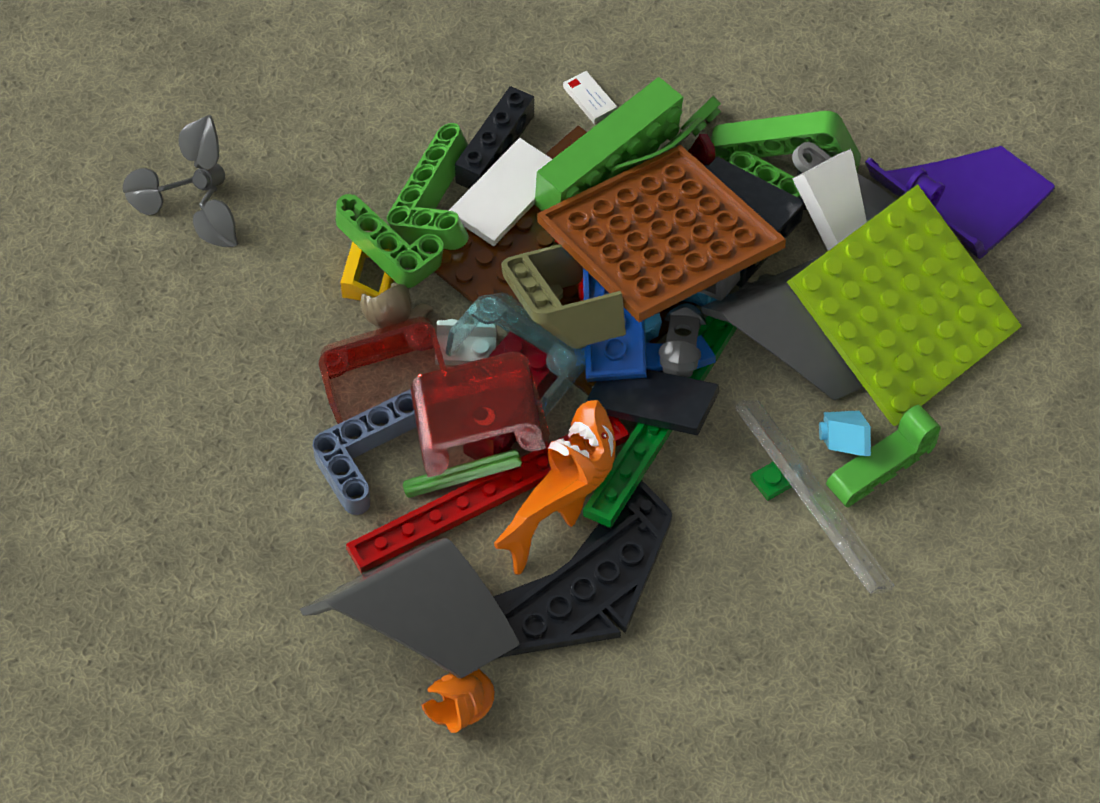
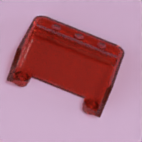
[411,351,550,477]

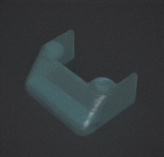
[445,293,586,421]

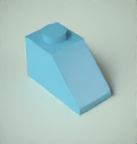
[819,410,871,456]

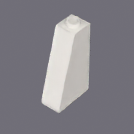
[792,149,867,251]

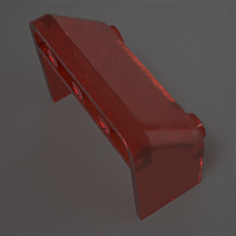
[319,317,454,424]

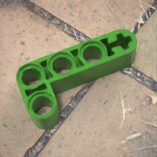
[335,194,444,288]
[826,404,941,508]

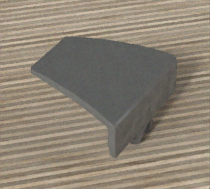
[701,256,863,400]
[300,538,519,679]

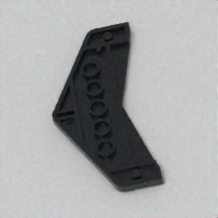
[493,480,672,658]

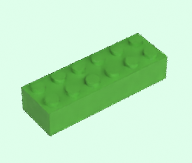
[535,77,683,211]

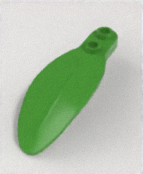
[611,95,721,176]

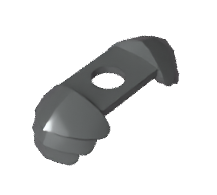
[658,303,706,377]

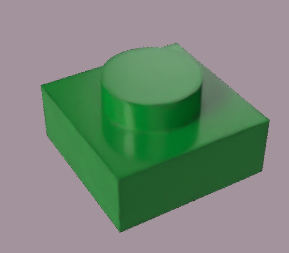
[750,460,793,501]

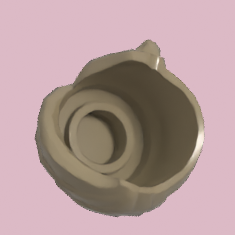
[360,283,433,329]

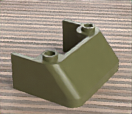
[501,244,626,349]

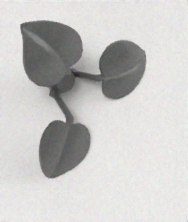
[123,115,239,247]

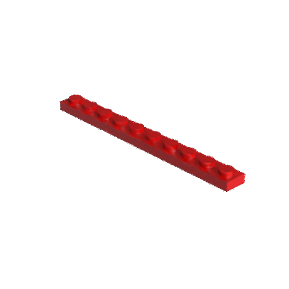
[346,416,629,574]

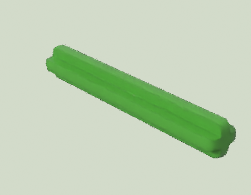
[403,449,522,498]

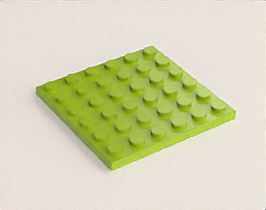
[787,185,1022,426]

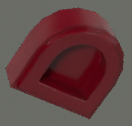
[688,134,716,166]

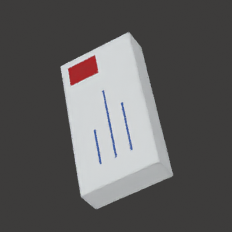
[563,71,617,124]

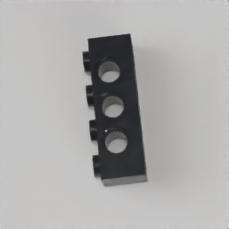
[455,86,534,189]

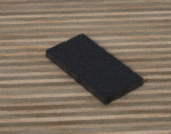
[586,369,720,436]

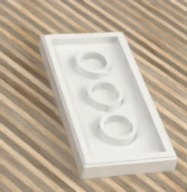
[449,138,552,246]

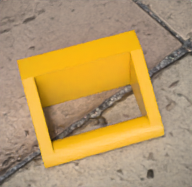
[340,241,394,301]

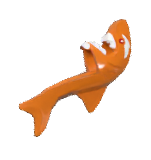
[494,400,616,575]

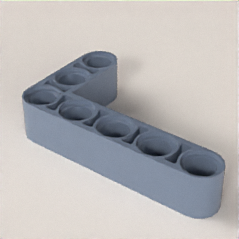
[313,380,448,515]

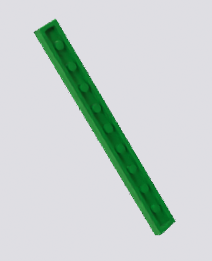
[583,316,737,528]

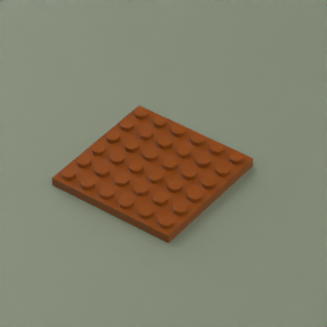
[537,145,786,322]

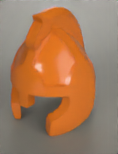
[421,669,495,733]

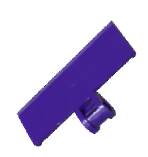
[865,146,1055,259]

